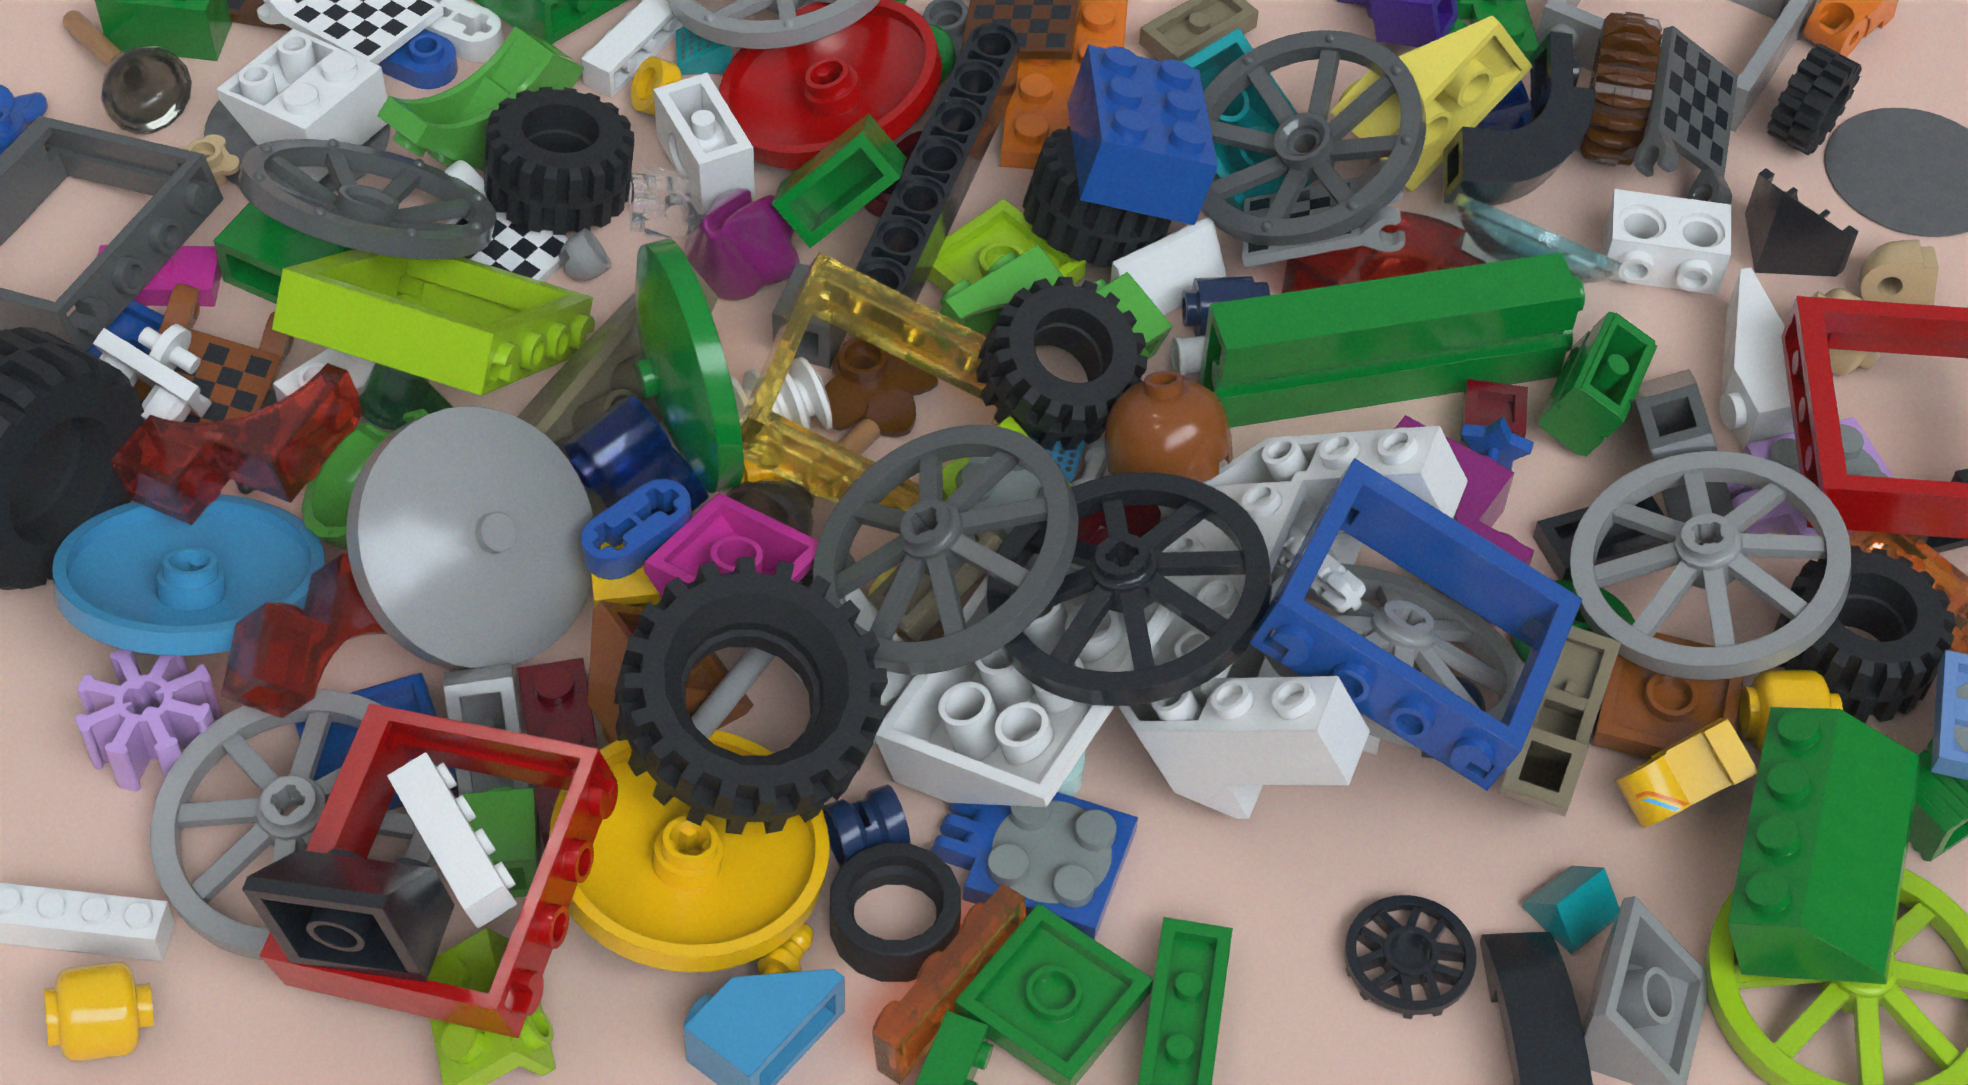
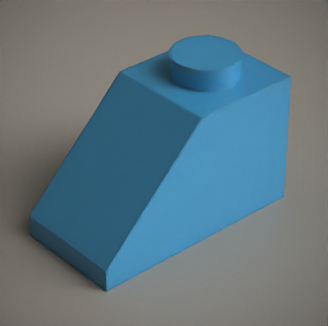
[683,969,845,1085]

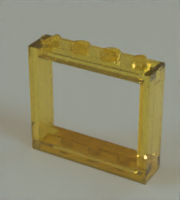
[740,252,999,511]

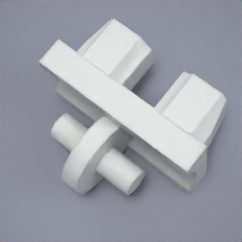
[93,324,212,436]

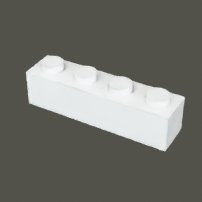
[581,0,683,98]
[387,752,517,929]
[0,883,175,962]

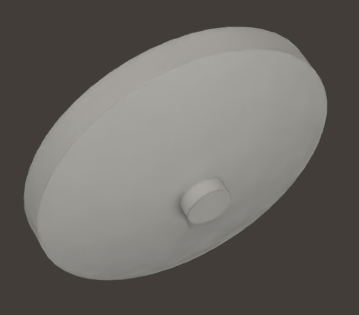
[346,406,593,670]

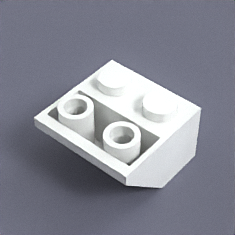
[216,28,387,182]

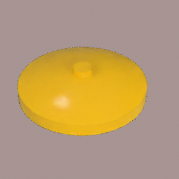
[549,730,829,972]

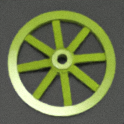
[1704,868,1968,1085]

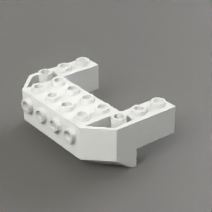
[1118,425,1468,819]

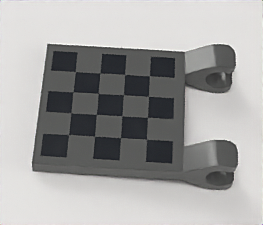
[1634,26,1738,205]

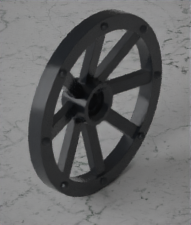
[986,472,1272,706]

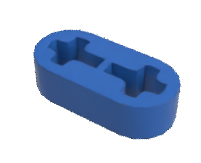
[581,479,692,580]

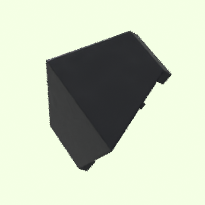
[1745,168,1859,277]

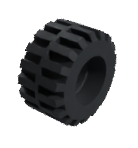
[484,87,634,235]
[1022,126,1172,268]
[976,276,1148,450]
[1773,546,1956,723]

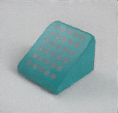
[676,7,733,75]

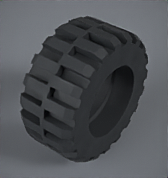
[0,327,147,590]

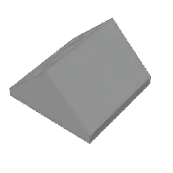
[1583,896,1708,1085]

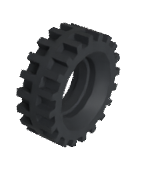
[614,557,888,835]

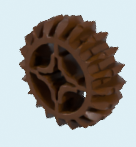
[1580,12,1662,166]

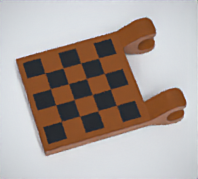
[134,284,294,461]

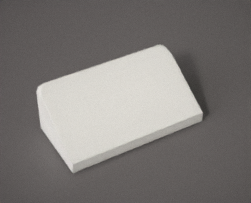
[1110,217,1226,315]

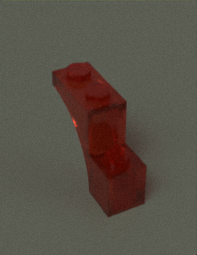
[110,363,366,525]
[220,553,388,718]

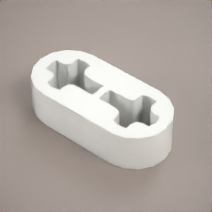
[425,0,503,62]

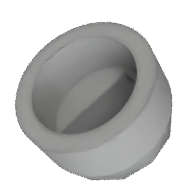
[559,228,611,281]

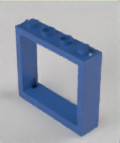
[1249,458,1582,791]

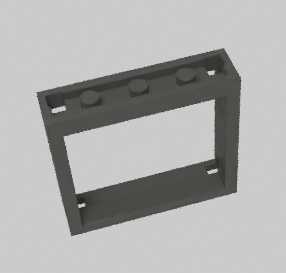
[0,116,224,351]

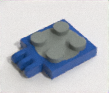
[930,792,1138,940]

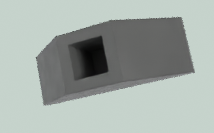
[1634,369,1734,523]

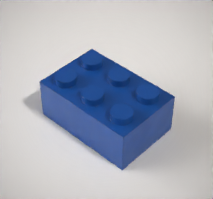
[1067,45,1218,225]

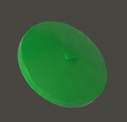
[634,238,744,493]

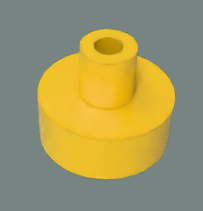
[630,56,682,117]

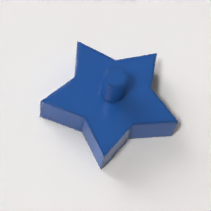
[1460,417,1534,471]

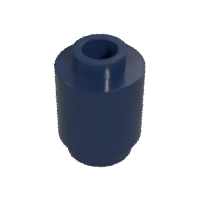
[1182,276,1270,337]

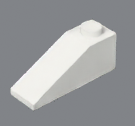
[1719,267,1794,451]

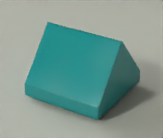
[1522,866,1620,954]

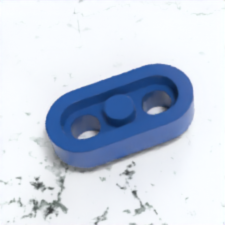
[377,29,458,89]

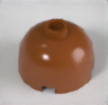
[1104,371,1233,482]

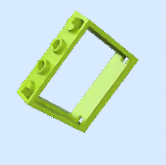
[272,249,595,396]

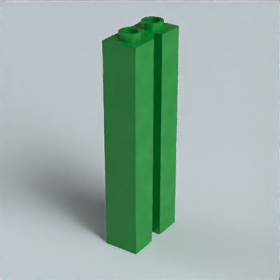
[1199,252,1585,428]

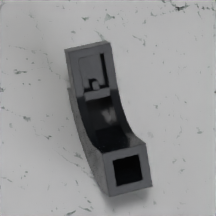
[1443,31,1595,206]

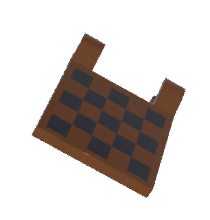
[960,0,1082,60]

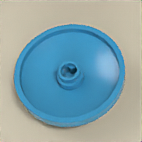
[52,493,325,656]

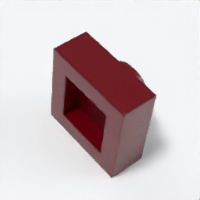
[1461,379,1528,441]

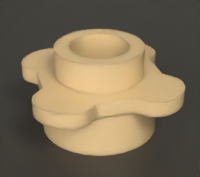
[177,134,240,187]

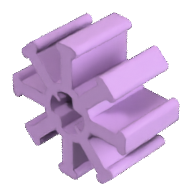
[75,649,223,792]

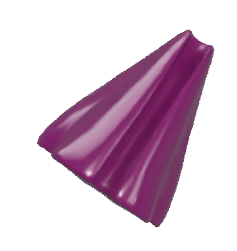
[684,188,800,300]

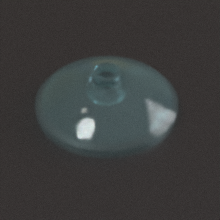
[1453,193,1622,284]

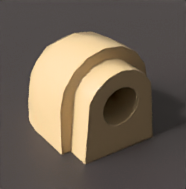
[1859,239,1939,305]

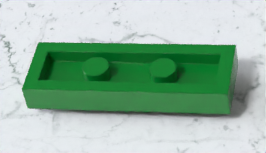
[1138,917,1233,1085]

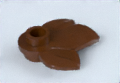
[825,337,938,437]

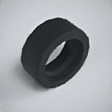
[830,843,961,982]

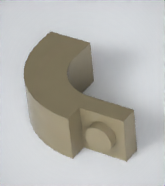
[1499,626,1622,817]

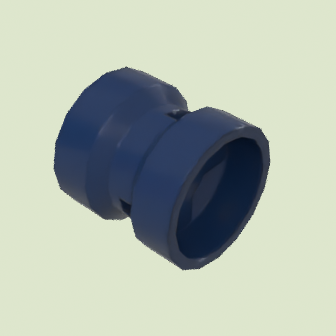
[822,784,910,867]

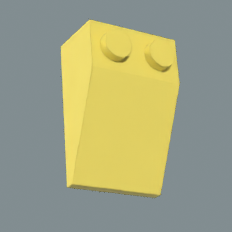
[1330,16,1533,193]

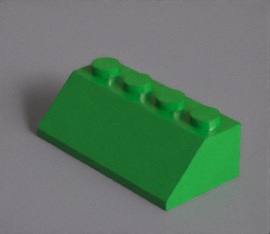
[1728,707,1921,984]

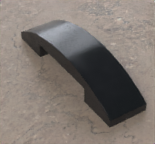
[1480,932,1593,1085]

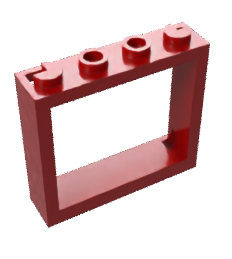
[1781,296,1968,539]
[259,703,618,1038]

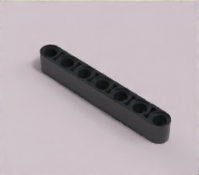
[852,22,1020,338]

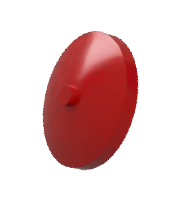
[719,0,942,170]

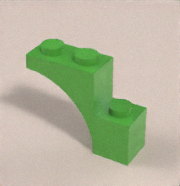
[377,26,584,171]
[932,245,1173,360]

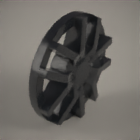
[1344,895,1477,1019]

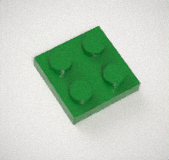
[954,903,1153,1085]

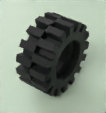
[1767,44,1862,155]

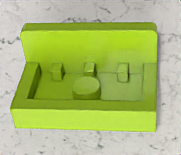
[427,928,556,1085]

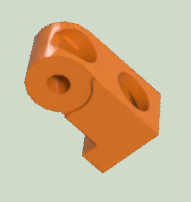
[1803,0,1899,57]

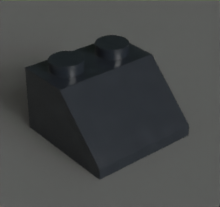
[242,849,455,982]

